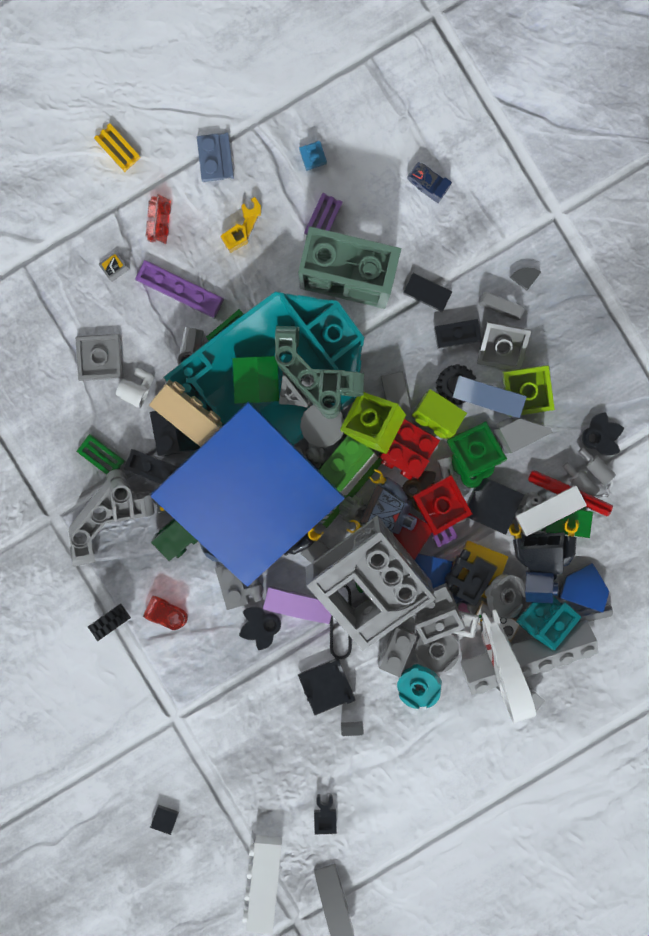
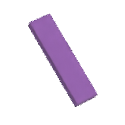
[135,260,224,319]

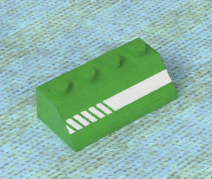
[319,436,382,528]

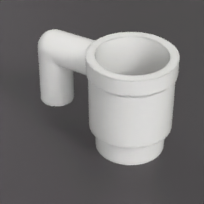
[116,368,154,408]

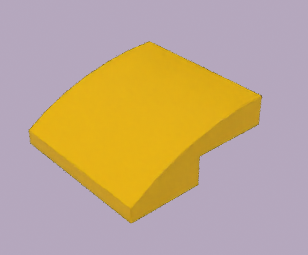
[454,540,509,599]

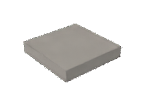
[75,334,124,381]

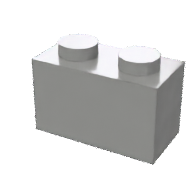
[378,626,417,677]

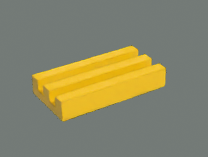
[94,123,141,172]

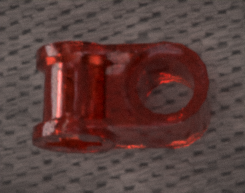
[143,595,188,630]

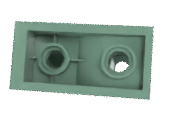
[298,226,402,309]

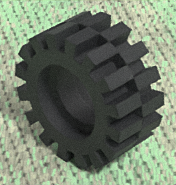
[436,364,477,405]
[88,603,131,641]

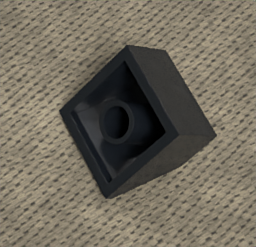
[150,411,200,456]

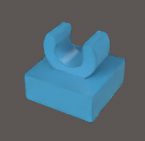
[299,141,327,171]

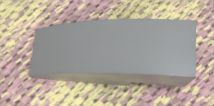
[314,864,354,936]

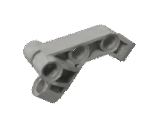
[68,469,155,566]

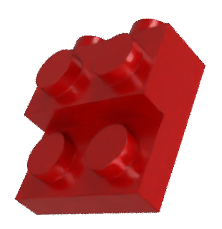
[379,418,440,480]

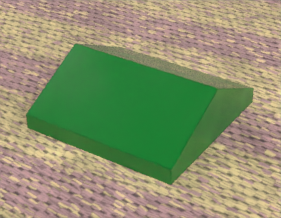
[232,356,279,404]

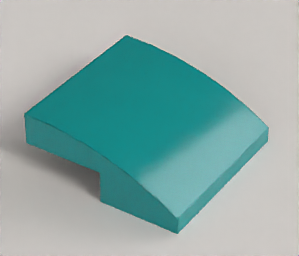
[516,596,582,651]

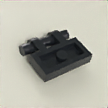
[444,548,498,606]

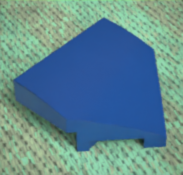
[559,563,609,613]

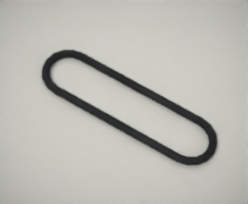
[330,584,352,659]

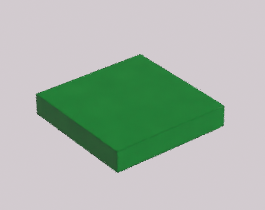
[447,421,507,480]

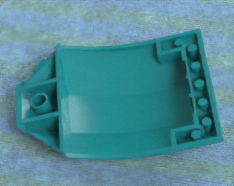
[163,292,365,446]

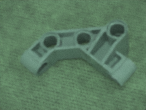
[275,326,364,419]

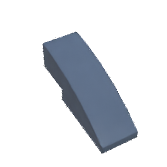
[452,376,527,418]

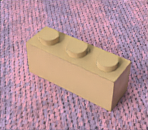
[149,380,223,447]

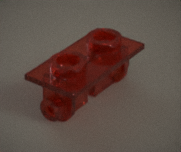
[145,194,171,244]

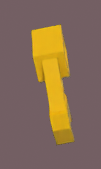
[220,197,261,253]

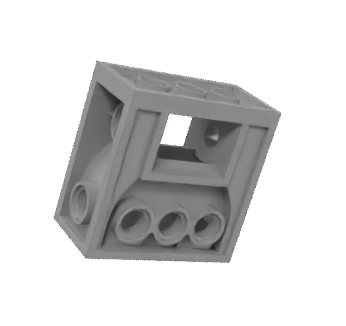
[306,515,436,651]

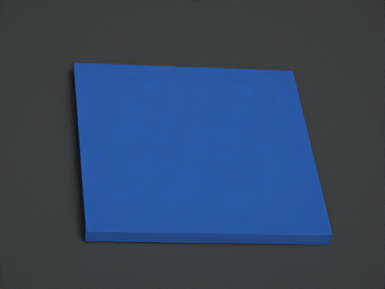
[150,401,345,587]

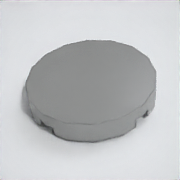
[300,403,344,447]

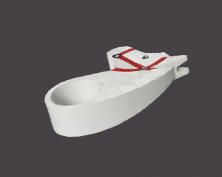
[481,609,536,723]

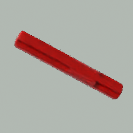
[528,470,613,516]

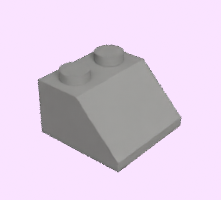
[493,417,553,454]

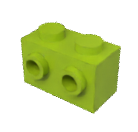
[411,389,467,439]

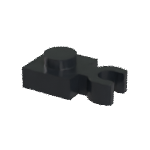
[314,794,337,835]

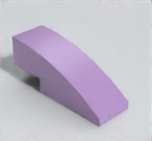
[263,586,332,624]

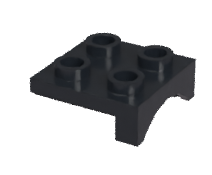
[298,657,356,716]

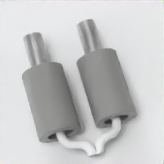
[562,447,616,498]

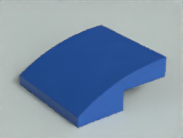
[415,553,454,588]

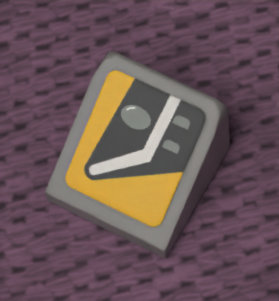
[99,251,129,282]

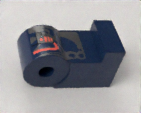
[407,162,452,203]

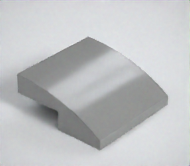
[413,583,465,644]

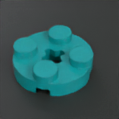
[397,664,442,709]

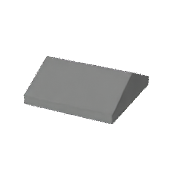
[477,321,531,370]

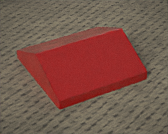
[413,475,472,536]

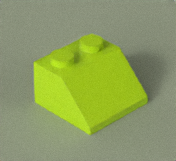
[340,392,406,454]

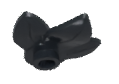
[581,412,624,456]
[239,607,281,650]

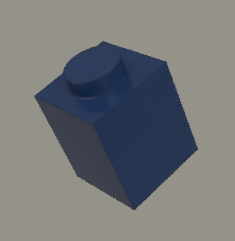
[525,572,558,604]

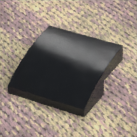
[467,478,524,535]

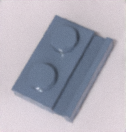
[196,132,234,182]

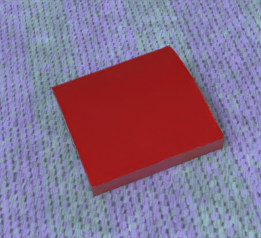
[393,513,432,560]

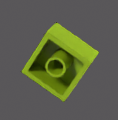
[502,365,555,417]

